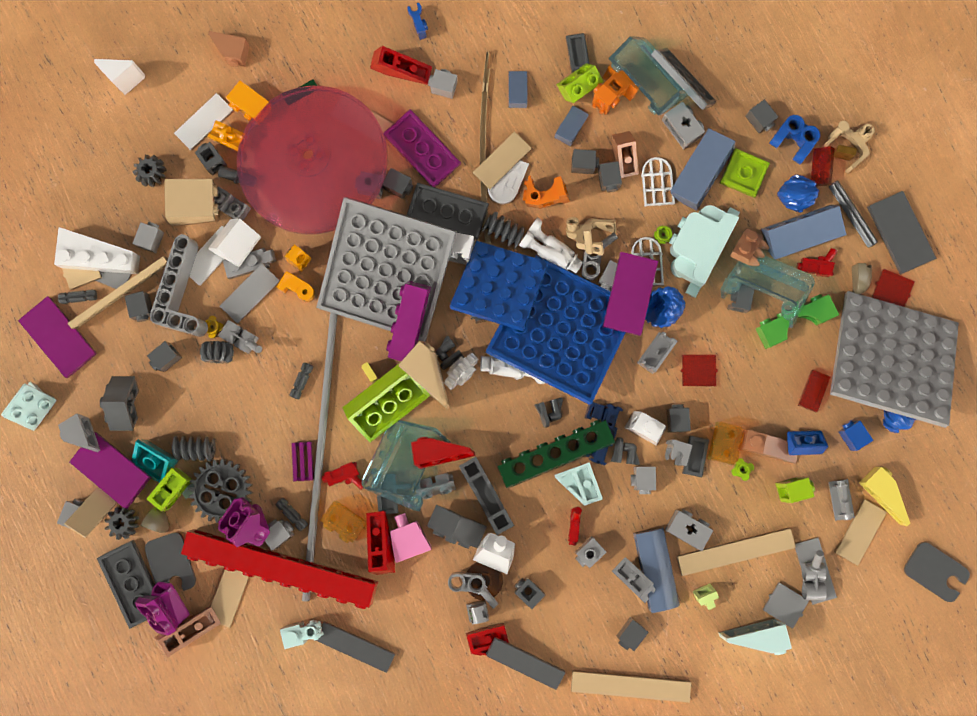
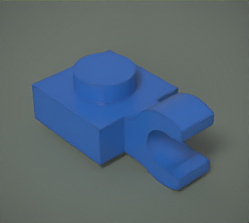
[407,3,428,40]

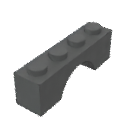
[459,456,514,535]

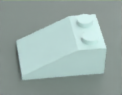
[718,619,792,655]

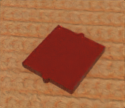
[871,269,915,307]
[680,355,718,387]

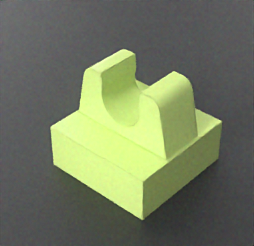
[692,584,719,610]

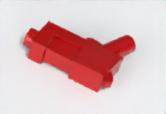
[796,248,838,277]
[322,462,366,490]
[568,507,582,546]

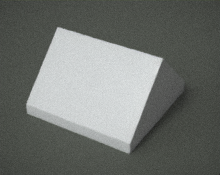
[94,59,145,95]
[208,219,261,267]

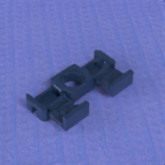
[574,402,623,465]

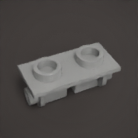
[415,473,456,499]
[828,479,855,521]

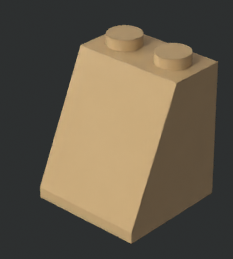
[165,179,218,226]

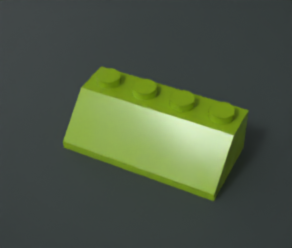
[342,362,431,442]

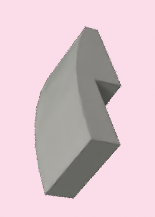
[215,186,251,221]

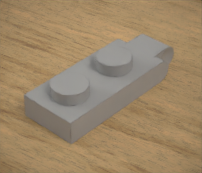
[222,248,276,279]

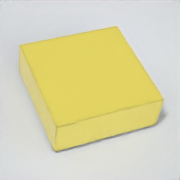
[361,362,379,383]

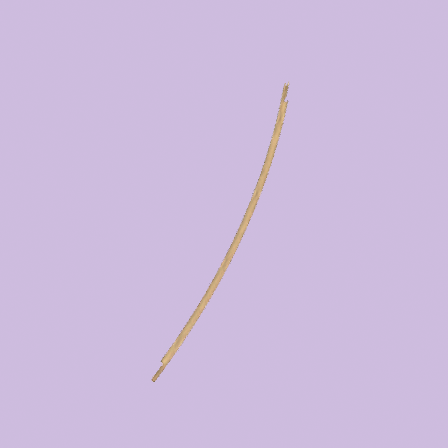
[480,50,500,325]

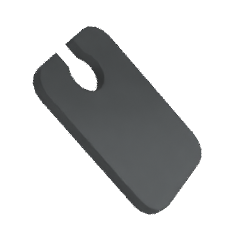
[145,532,196,591]
[904,542,970,602]

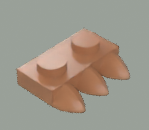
[730,228,769,266]

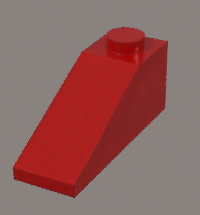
[370,46,432,85]
[411,437,476,469]
[366,511,395,575]

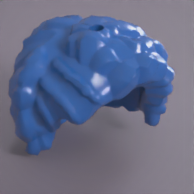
[645,286,686,328]

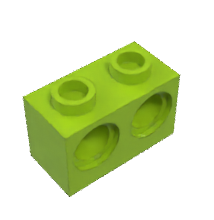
[556,63,604,103]
[147,468,193,511]
[775,477,815,503]

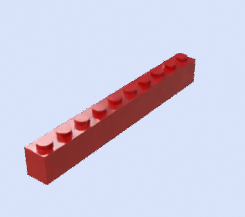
[181,529,379,609]

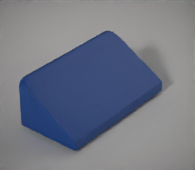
[787,431,828,455]

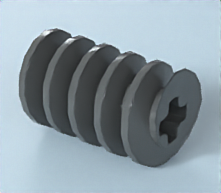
[481,212,524,250]
[172,436,216,461]

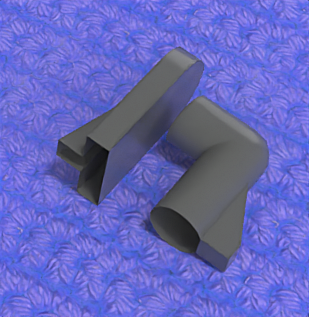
[436,336,465,370]
[534,397,563,428]
[610,437,640,465]

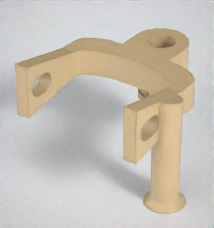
[822,121,875,174]
[566,217,616,256]

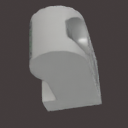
[466,600,489,624]

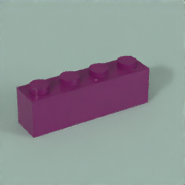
[386,281,431,361]

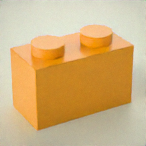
[226,80,273,125]

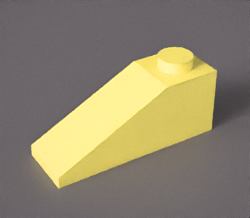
[859,467,910,526]

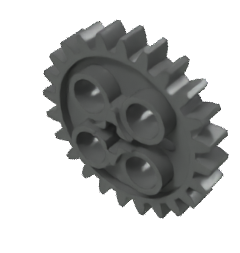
[188,459,253,523]

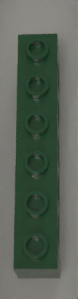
[498,419,615,488]

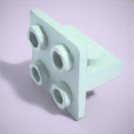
[1,382,57,431]

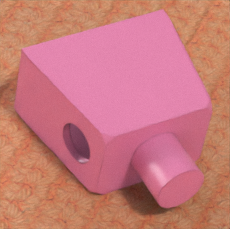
[390,513,432,563]

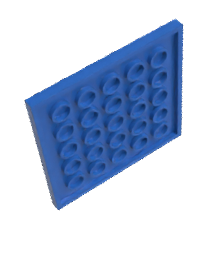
[485,255,625,405]

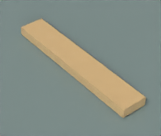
[68,256,168,329]
[677,528,796,576]
[571,670,691,703]

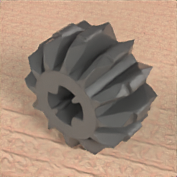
[132,154,167,187]
[200,341,234,364]
[104,507,140,540]

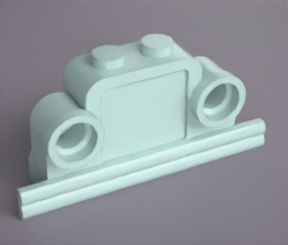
[669,205,740,298]

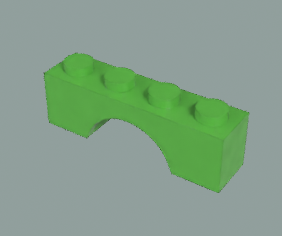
[756,294,839,349]

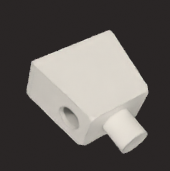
[624,411,666,446]
[473,533,515,574]

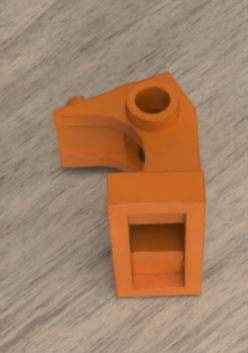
[592,63,641,115]
[523,175,570,209]

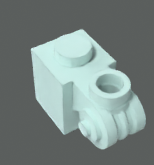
[280,620,324,649]

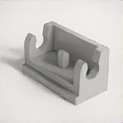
[637,332,678,374]
[665,439,692,466]
[612,557,655,603]

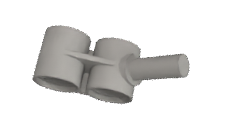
[582,232,618,281]
[218,320,262,354]
[801,550,827,601]
[448,572,499,609]

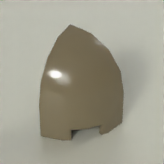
[852,263,872,295]
[140,507,170,533]

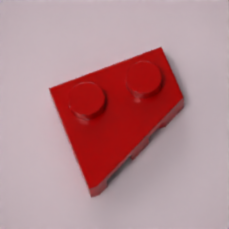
[466,623,509,656]

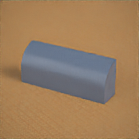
[670,128,735,211]
[761,204,846,259]
[633,527,680,613]

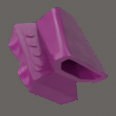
[218,497,270,547]
[135,582,190,636]

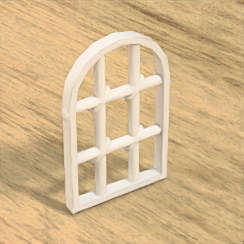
[641,157,675,207]
[631,237,664,286]

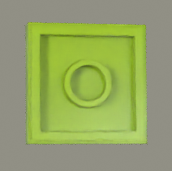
[720,148,770,198]

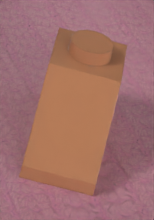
[208,31,250,67]
[611,131,639,178]

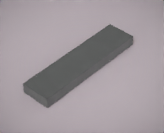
[315,621,395,673]
[486,637,565,690]

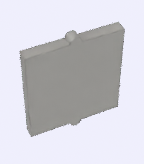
[763,582,809,629]

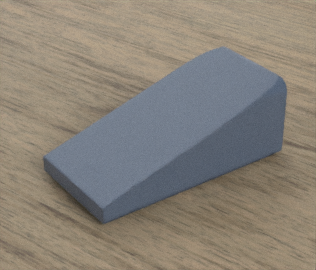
[509,71,527,108]
[554,106,589,147]

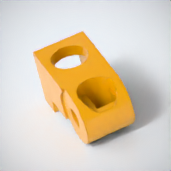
[284,244,312,272]
[277,271,315,302]

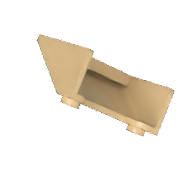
[399,341,450,409]

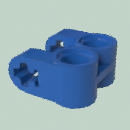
[769,115,820,165]

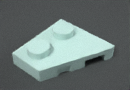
[554,462,603,506]

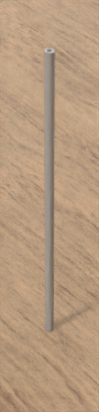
[302,312,338,601]

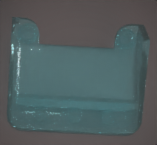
[608,36,689,115]
[720,255,815,329]
[362,420,451,512]

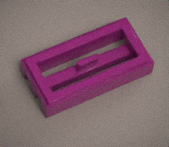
[292,442,314,482]

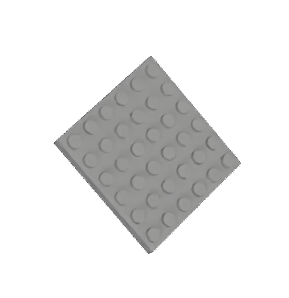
[316,197,457,342]
[830,291,959,428]

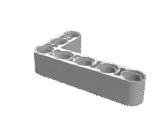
[150,234,208,337]

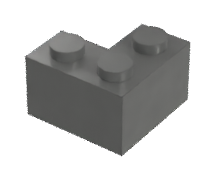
[100,376,139,431]
[427,505,487,549]

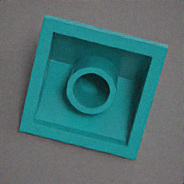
[131,439,179,483]

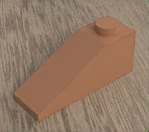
[738,430,797,464]
[154,606,221,658]

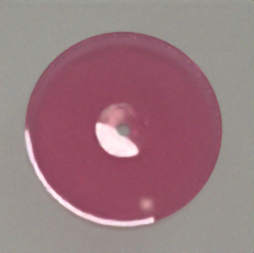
[237,86,388,234]

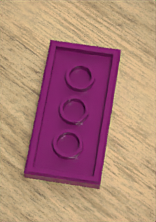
[383,109,461,188]
[603,252,658,336]
[18,296,97,378]
[69,432,152,509]

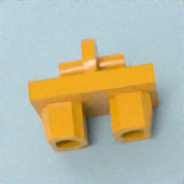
[207,120,247,152]

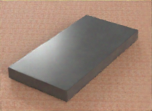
[651,48,716,110]
[406,183,489,240]
[867,191,937,275]
[97,540,155,629]

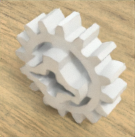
[444,353,479,390]

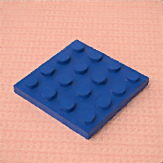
[450,241,548,331]

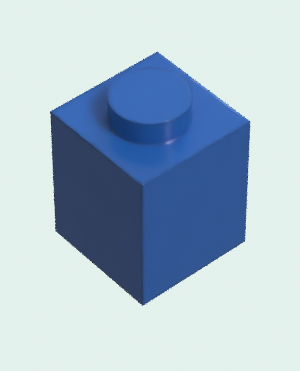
[838,420,873,451]

